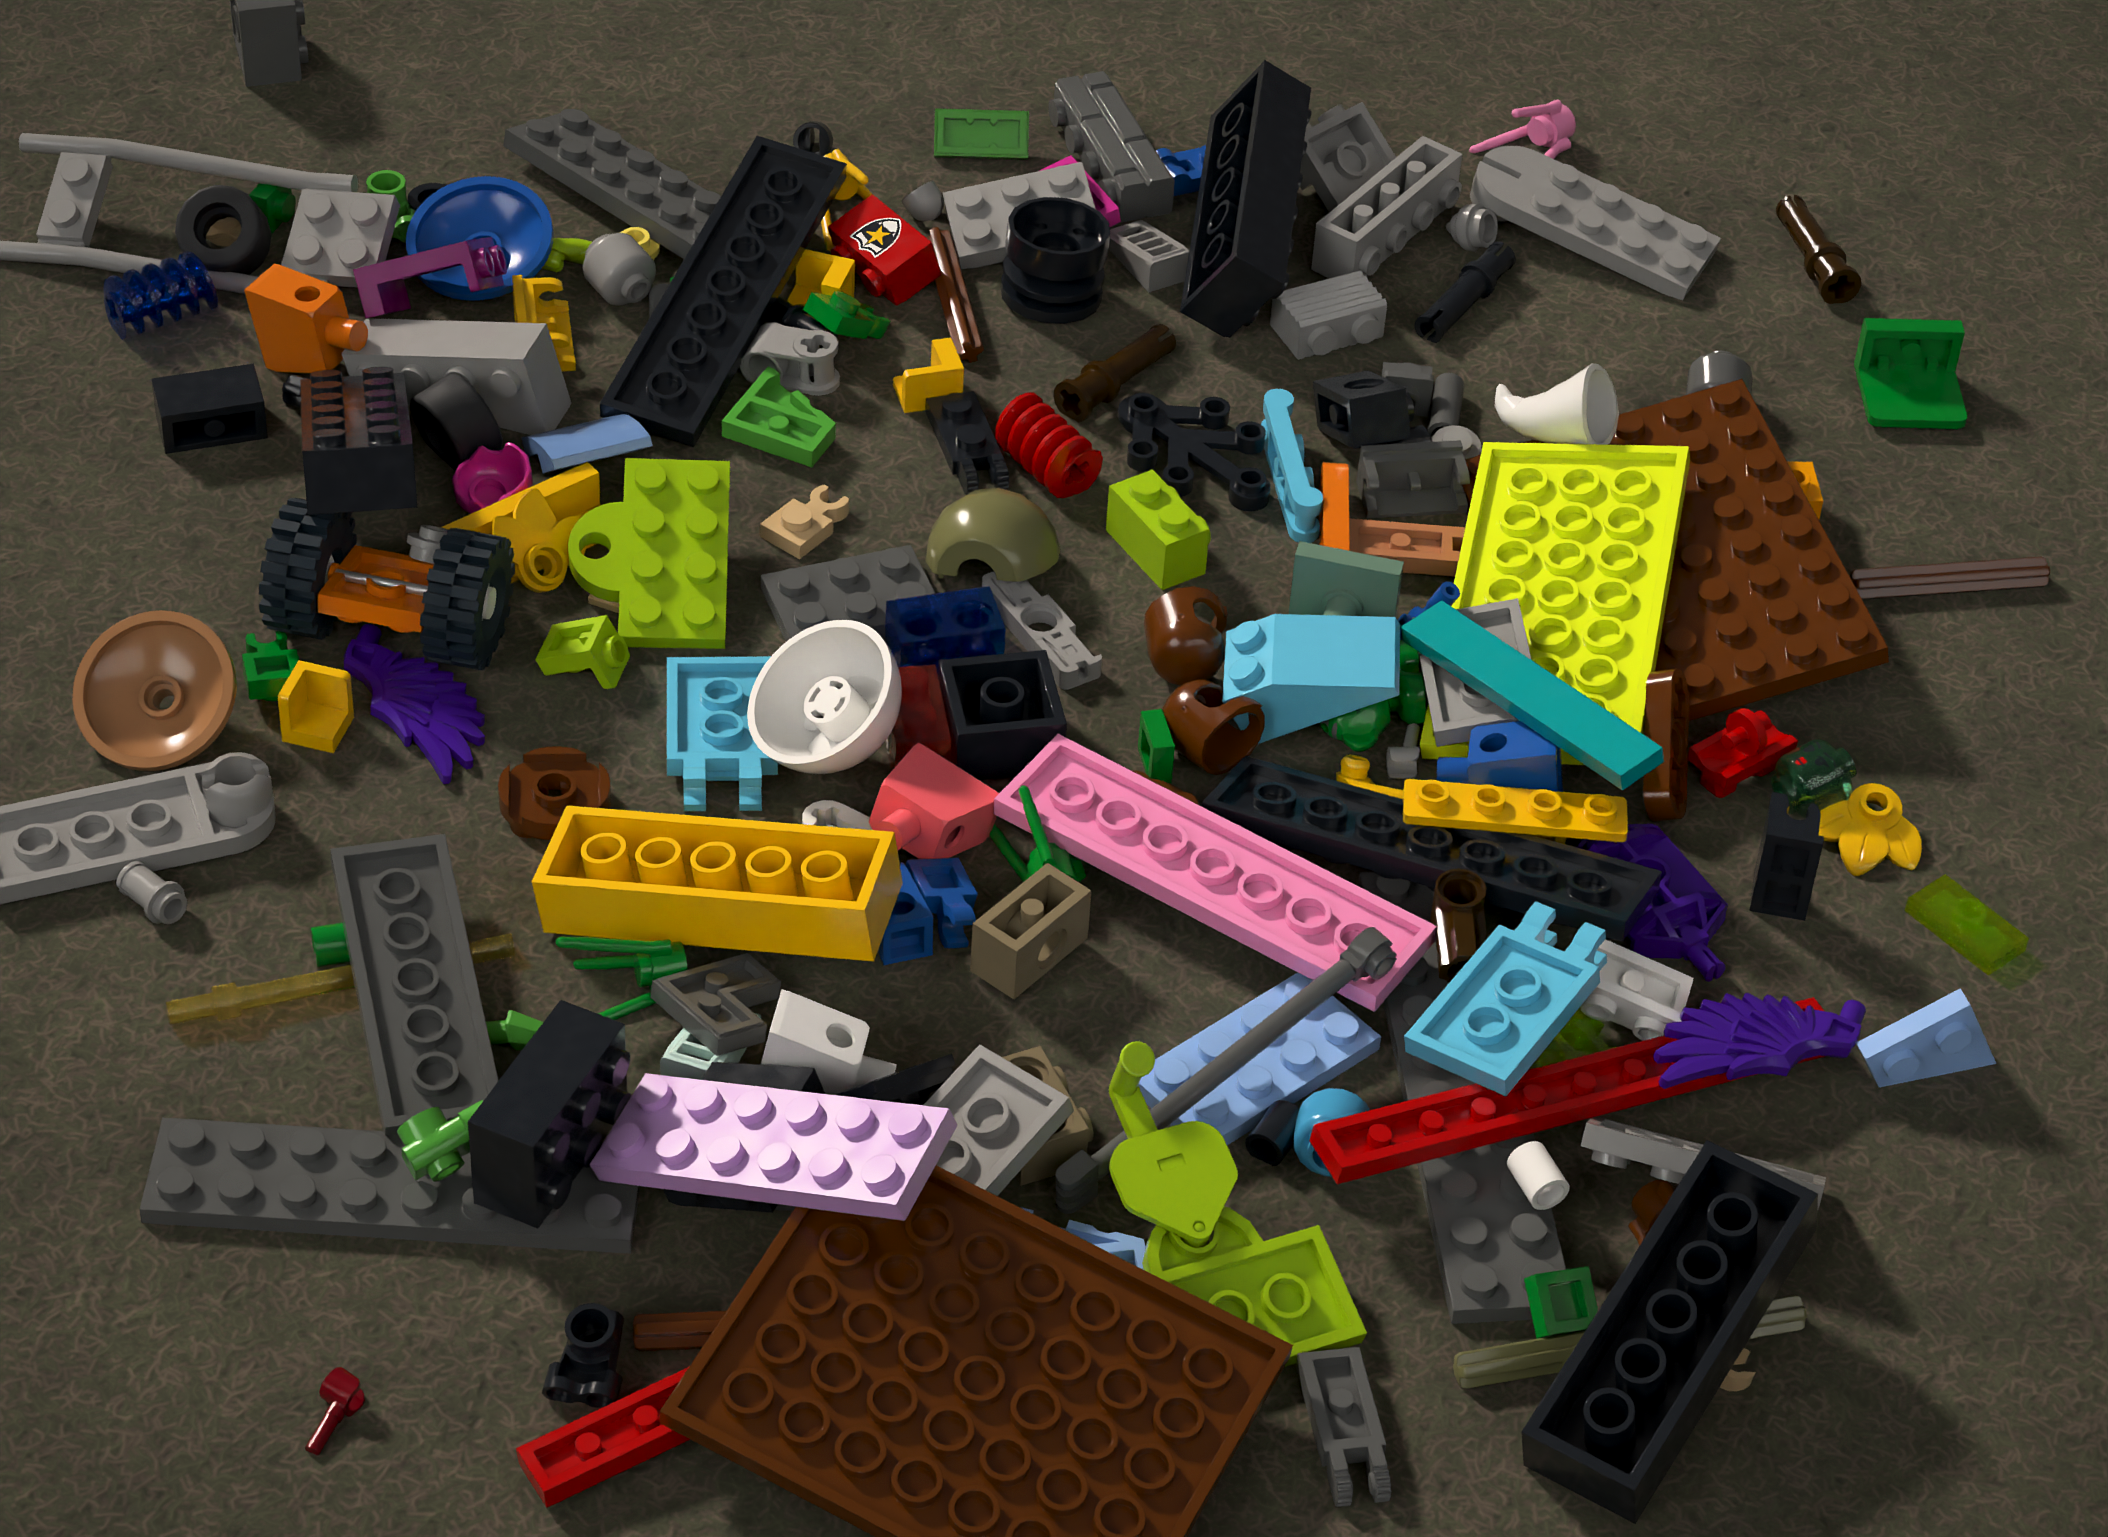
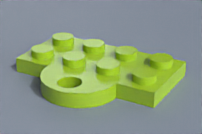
[568,458,730,649]

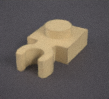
[760,485,849,559]

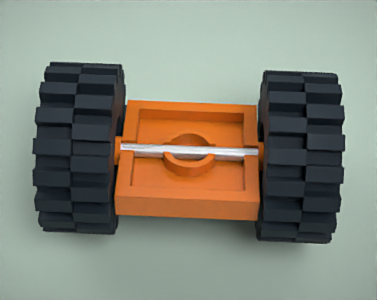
[259,498,515,671]

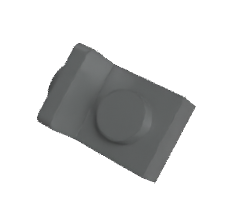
[1381,362,1434,417]

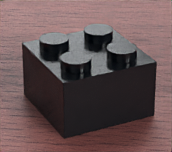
[937,650,1067,780]

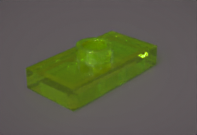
[1904,874,2029,975]

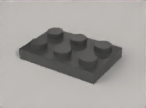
[761,545,945,642]

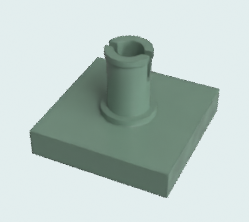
[1289,541,1404,618]

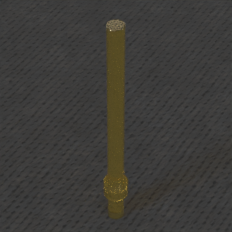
[165,933,515,1025]

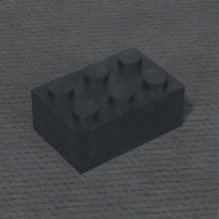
[468,1000,632,1229]

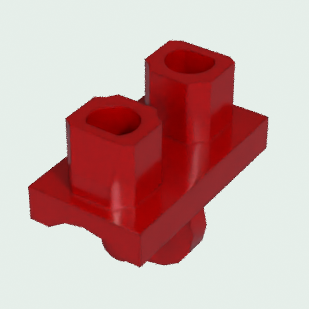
[1688,708,1798,798]

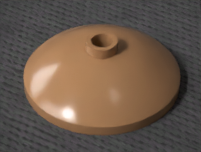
[72,610,237,771]

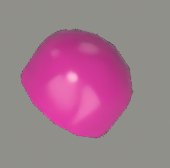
[452,442,533,514]

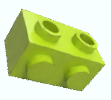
[1106,469,1211,590]

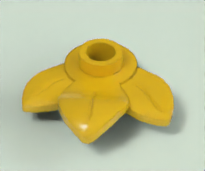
[492,488,587,593]
[1819,783,1922,876]

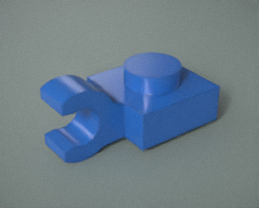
[906,858,978,948]

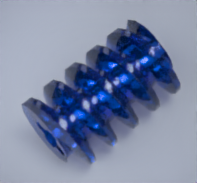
[103,251,218,340]

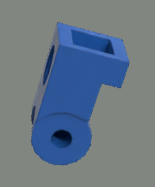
[878,862,933,965]

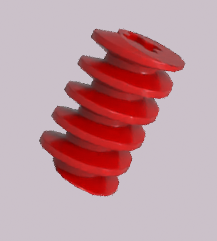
[995,392,1103,498]

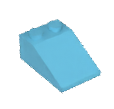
[1222,614,1400,744]

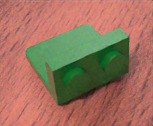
[1854,318,1967,429]

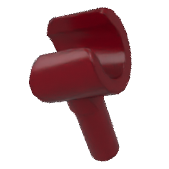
[305,1367,365,1456]

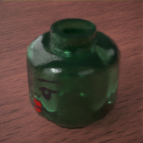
[1771,739,1857,818]

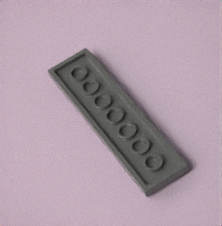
[139,1117,641,1254]

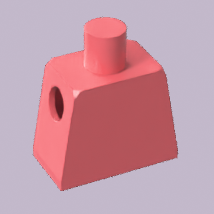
[869,742,999,859]

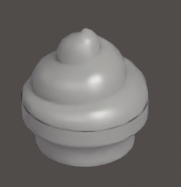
[1446,204,1498,252]

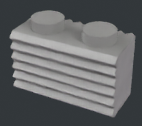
[1270,270,1387,360]

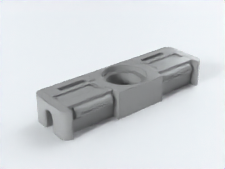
[981,571,1102,690]

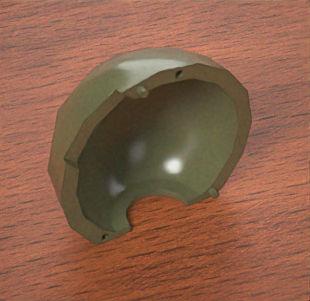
[925,488,1061,582]

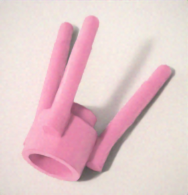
[1469,99,1576,159]

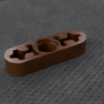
[1643,669,1689,822]

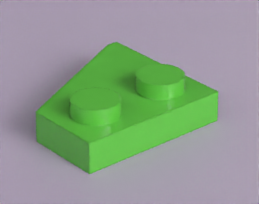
[722,367,836,468]

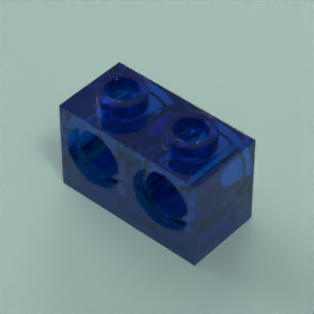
[885,586,1006,680]

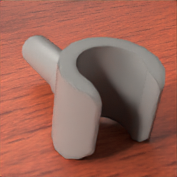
[1386,723,1420,779]

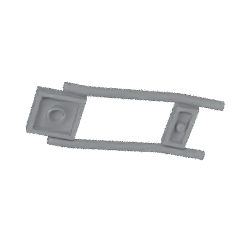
[0,133,400,294]

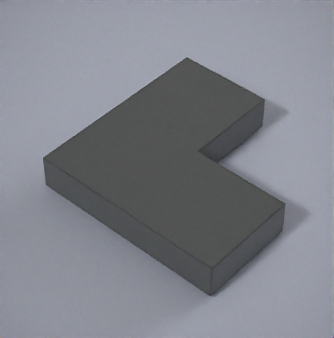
[650,953,781,1056]

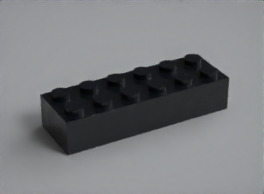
[1180,60,1312,338]
[300,367,418,515]
[1521,1140,1818,1524]

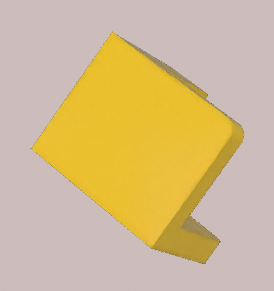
[787,249,855,306]
[893,337,964,413]
[278,660,354,753]

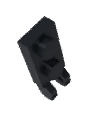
[925,391,1010,495]

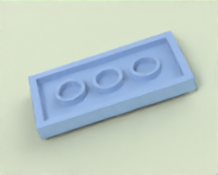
[1139,973,1381,1145]

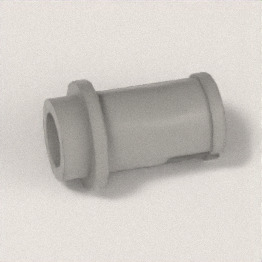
[116,861,187,924]

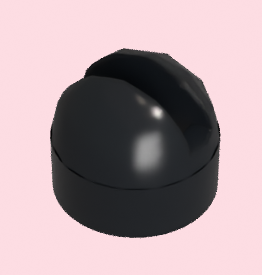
[793,121,834,156]

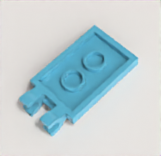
[667,656,778,811]
[1404,901,1607,1096]

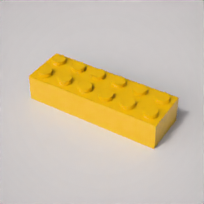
[532,806,903,962]

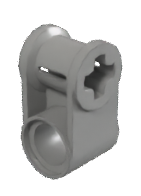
[740,323,840,396]

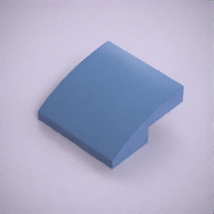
[522,414,653,473]

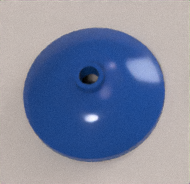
[406,176,554,300]

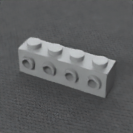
[1311,136,1462,279]

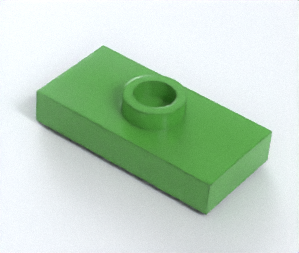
[934,108,1029,160]

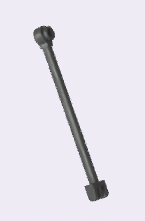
[1056,927,1397,1214]

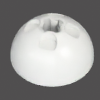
[747,620,902,774]

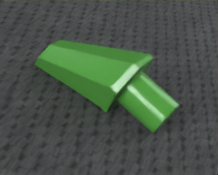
[486,1010,543,1050]

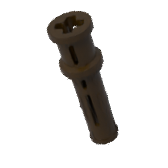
[1776,195,1861,304]
[1053,324,1176,423]

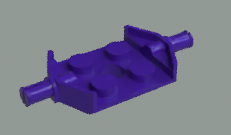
[1577,824,1728,982]

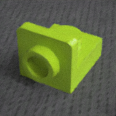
[535,615,630,689]

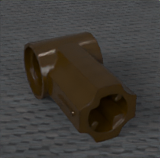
[1430,868,1487,983]

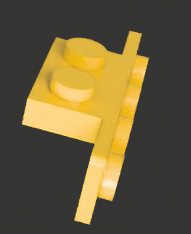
[1403,779,1628,844]

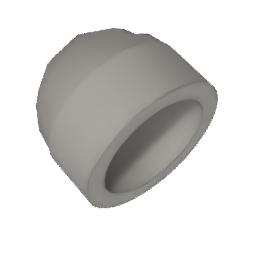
[901,181,944,221]

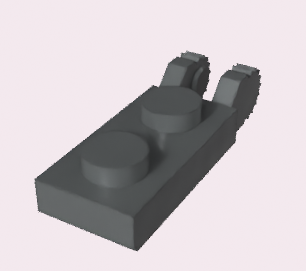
[1296,1347,1392,1507]

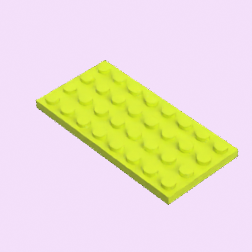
[1420,442,1690,765]

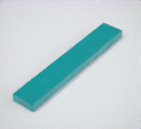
[1401,600,1664,790]

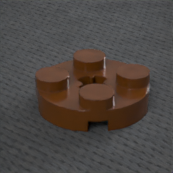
[498,746,611,840]

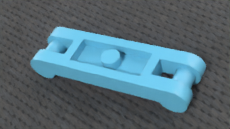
[1261,389,1323,543]

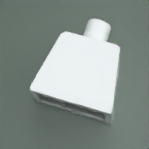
[761,989,897,1095]

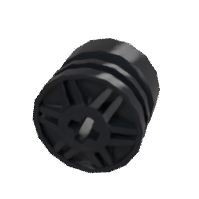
[1000,197,1110,324]

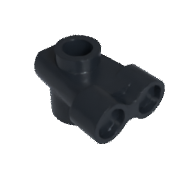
[542,1303,624,1408]

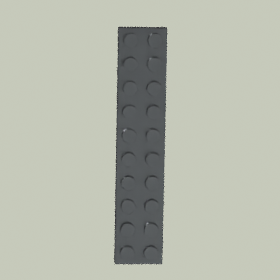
[1358,872,1566,1324]

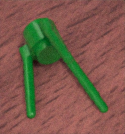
[989,785,1086,883]
[556,936,688,1020]

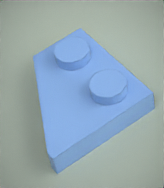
[1856,988,1996,1087]

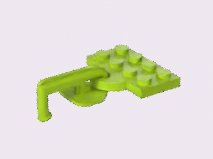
[1108,1041,1367,1366]

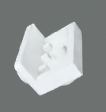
[1580,939,1694,1041]

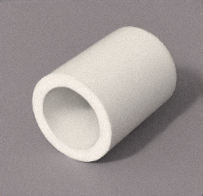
[1507,1141,1570,1210]

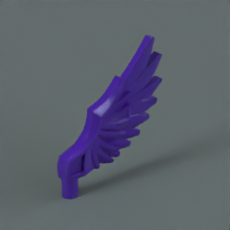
[344,624,485,784]
[1653,993,1866,1089]

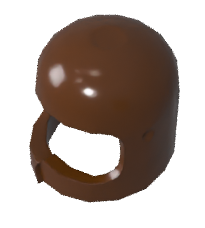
[1144,586,1228,686]
[1162,679,1265,775]

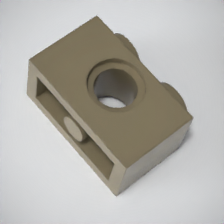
[970,863,1091,999]

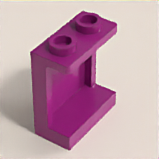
[353,237,507,319]

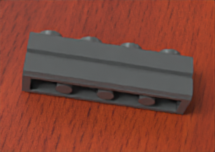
[1048,71,1175,223]

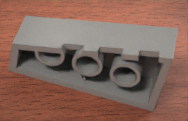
[342,318,572,435]

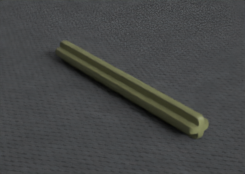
[1453,1294,1807,1389]

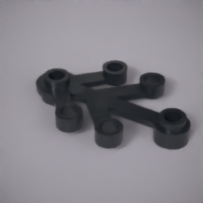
[1118,393,1270,511]

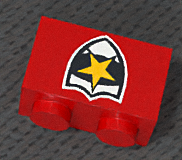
[828,194,941,306]

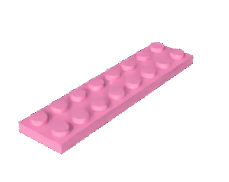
[994,734,1437,1012]

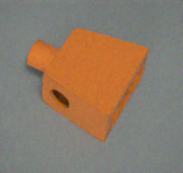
[244,264,368,373]

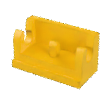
[512,275,576,371]

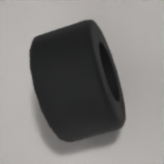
[175,185,272,275]
[410,373,503,471]

